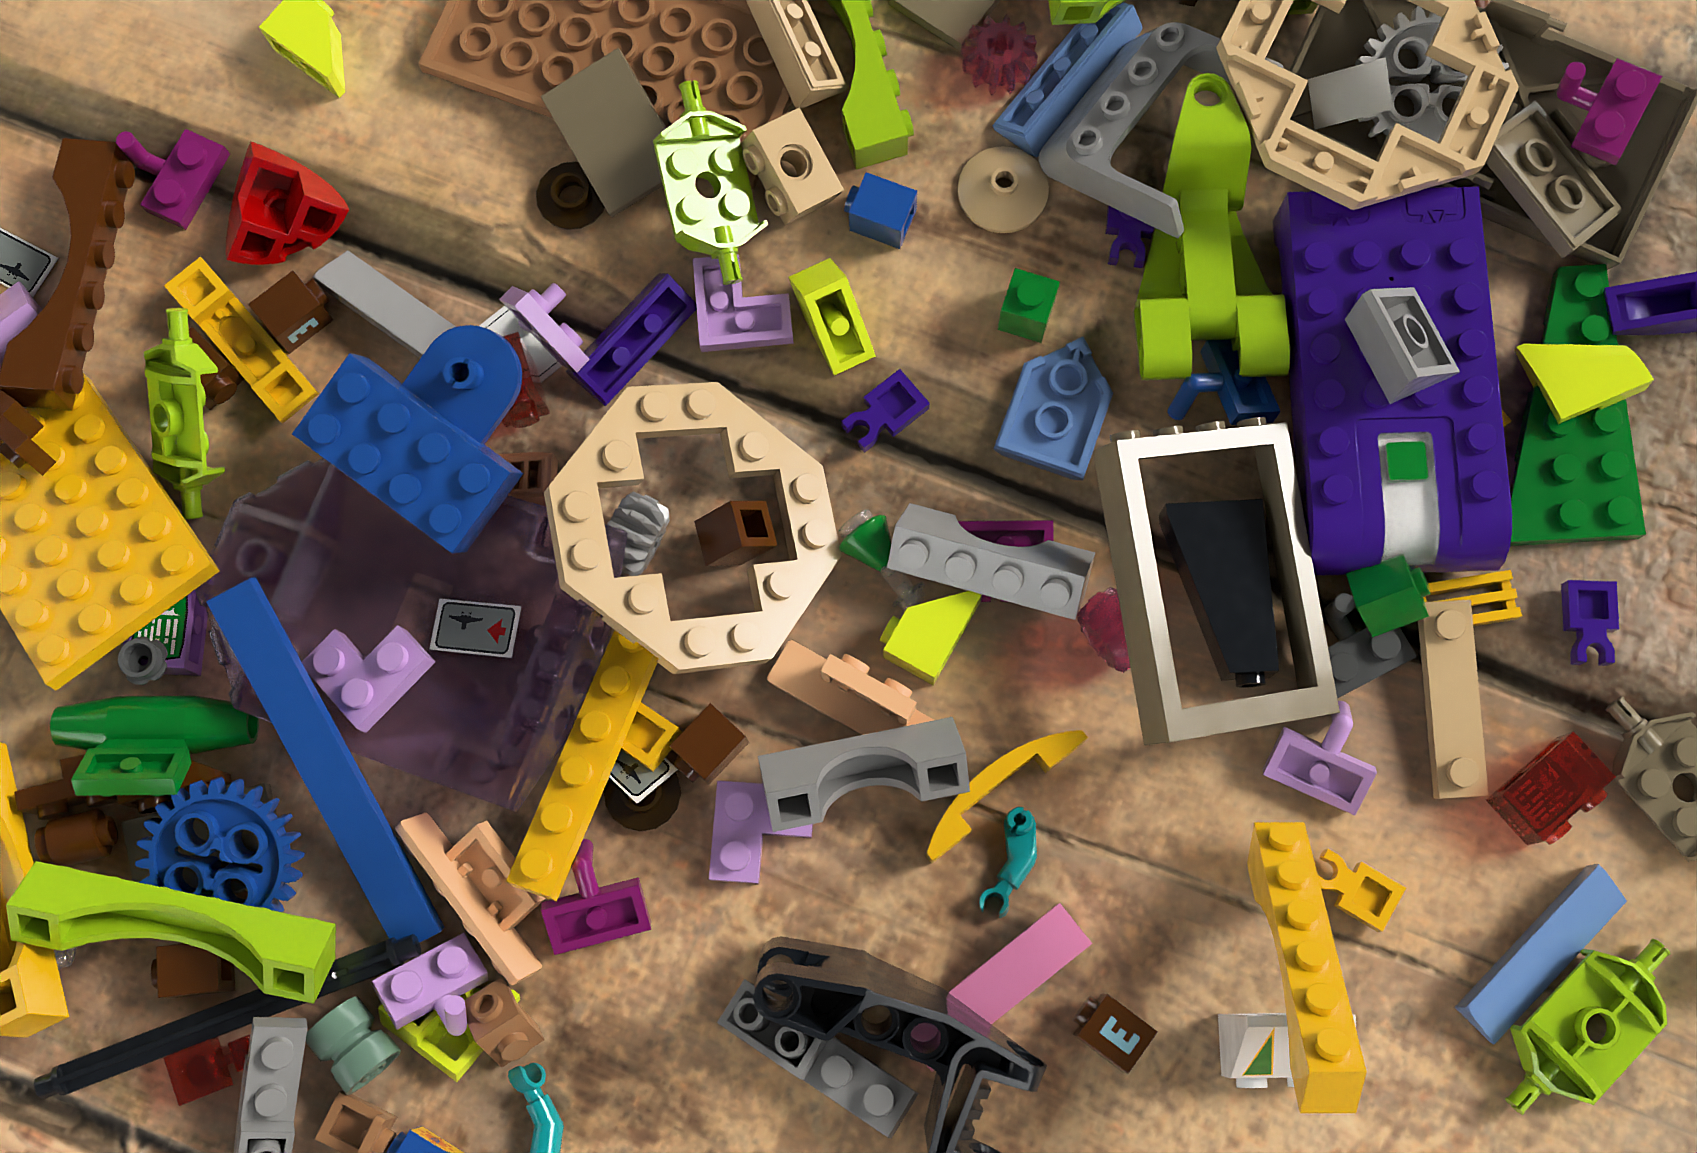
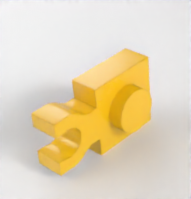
[1318,849,1406,932]

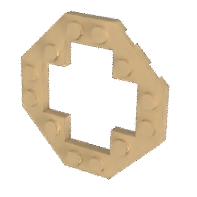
[1216,0,1519,210]
[544,382,841,674]

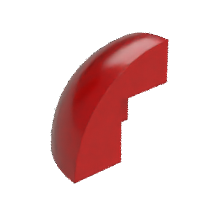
[226,141,349,265]

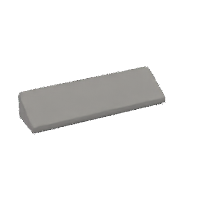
[313,251,456,358]

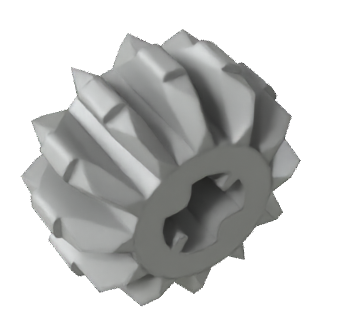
[606,491,670,576]

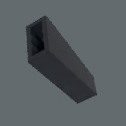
[1159,499,1279,688]

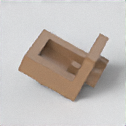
[464,978,545,1067]
[315,1090,397,1153]

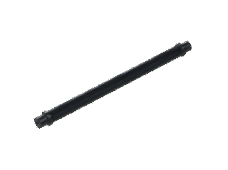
[34,934,421,1099]

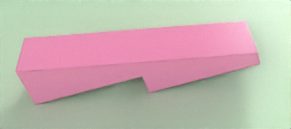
[910,903,1093,1072]

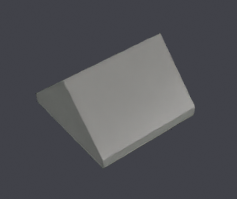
[1345,287,1460,404]

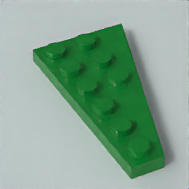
[1510,264,1646,546]

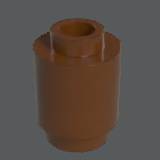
[35,808,118,866]

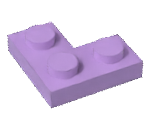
[693,254,794,352]
[302,625,435,733]
[709,781,813,884]

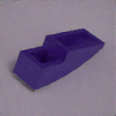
[1603,272,1697,335]

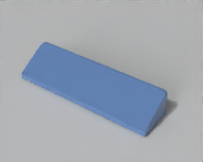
[992,2,1142,158]
[1455,864,1627,1044]

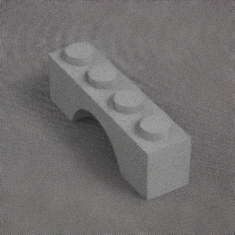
[887,503,1095,620]
[758,717,970,832]

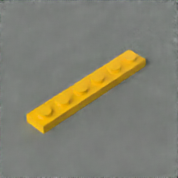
[506,630,659,902]

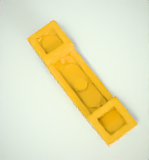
[164,256,319,424]
[925,730,1088,864]

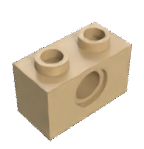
[741,107,844,225]

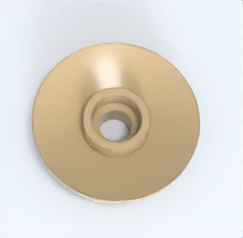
[958,146,1049,233]

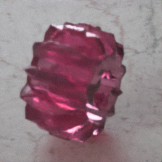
[961,14,1038,96]
[1077,587,1131,673]

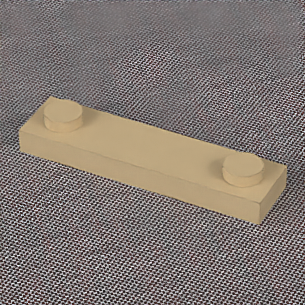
[1418,600,1489,799]

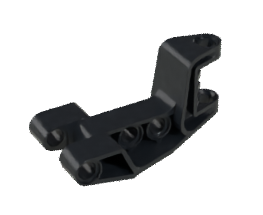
[753,936,1047,1153]

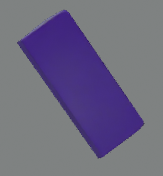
[566,273,697,406]

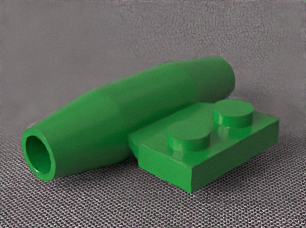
[50,695,259,797]

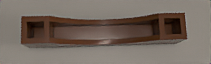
[0,138,135,411]

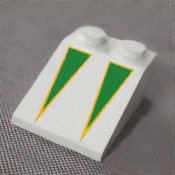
[1218,1013,1356,1088]

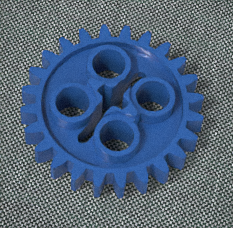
[135,777,305,913]

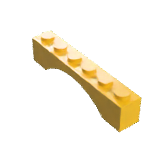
[0,742,69,1038]
[1247,822,1367,1113]

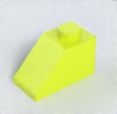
[259,0,345,98]
[788,258,876,376]
[880,591,982,686]

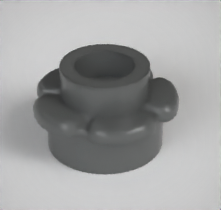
[118,637,168,685]

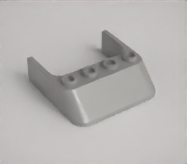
[1039,22,1283,238]

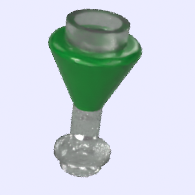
[838,509,927,612]

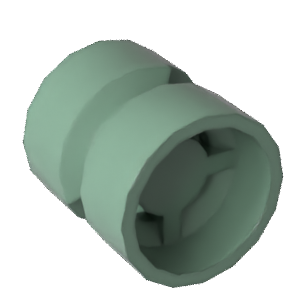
[306,996,401,1095]

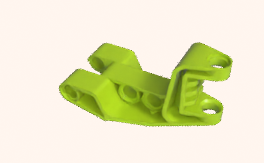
[1134,73,1290,380]

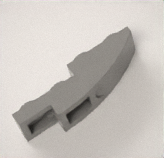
[717,979,919,1139]
[234,1017,308,1153]

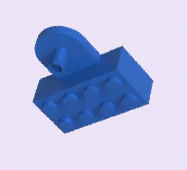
[292,325,524,553]

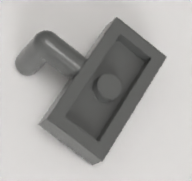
[1323,593,1417,699]

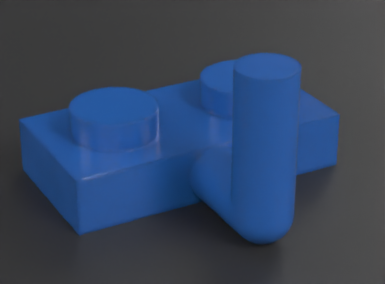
[1167,339,1281,425]

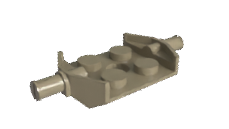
[1605,696,1697,862]

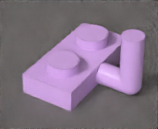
[499,283,590,373]
[1263,701,1377,815]
[372,933,488,1036]

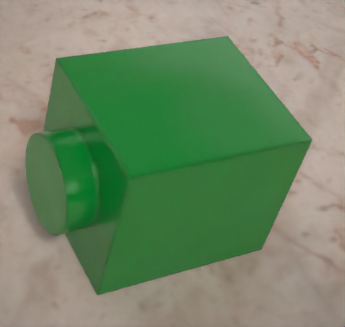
[997,268,1060,343]
[1346,552,1431,637]

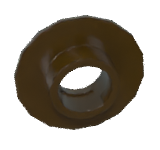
[536,162,605,230]
[604,772,681,831]

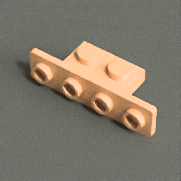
[767,640,934,735]
[395,813,546,985]

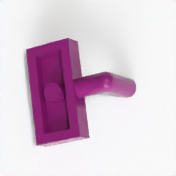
[1557,58,1663,165]
[116,129,230,230]
[541,839,651,955]

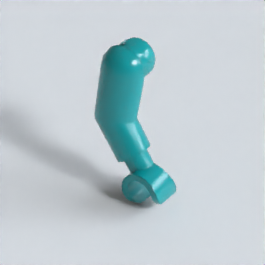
[979,807,1037,918]
[508,1063,564,1153]

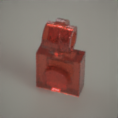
[163,1034,250,1106]

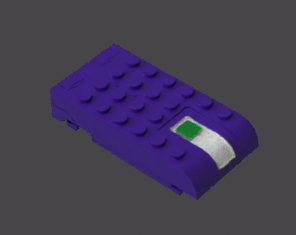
[1273,186,1512,575]

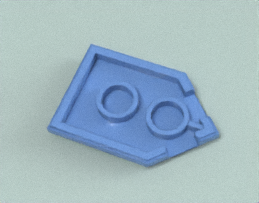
[994,336,1113,480]

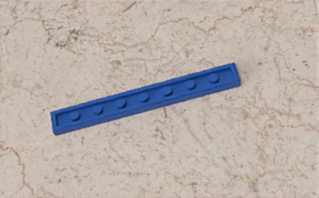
[206,577,445,943]

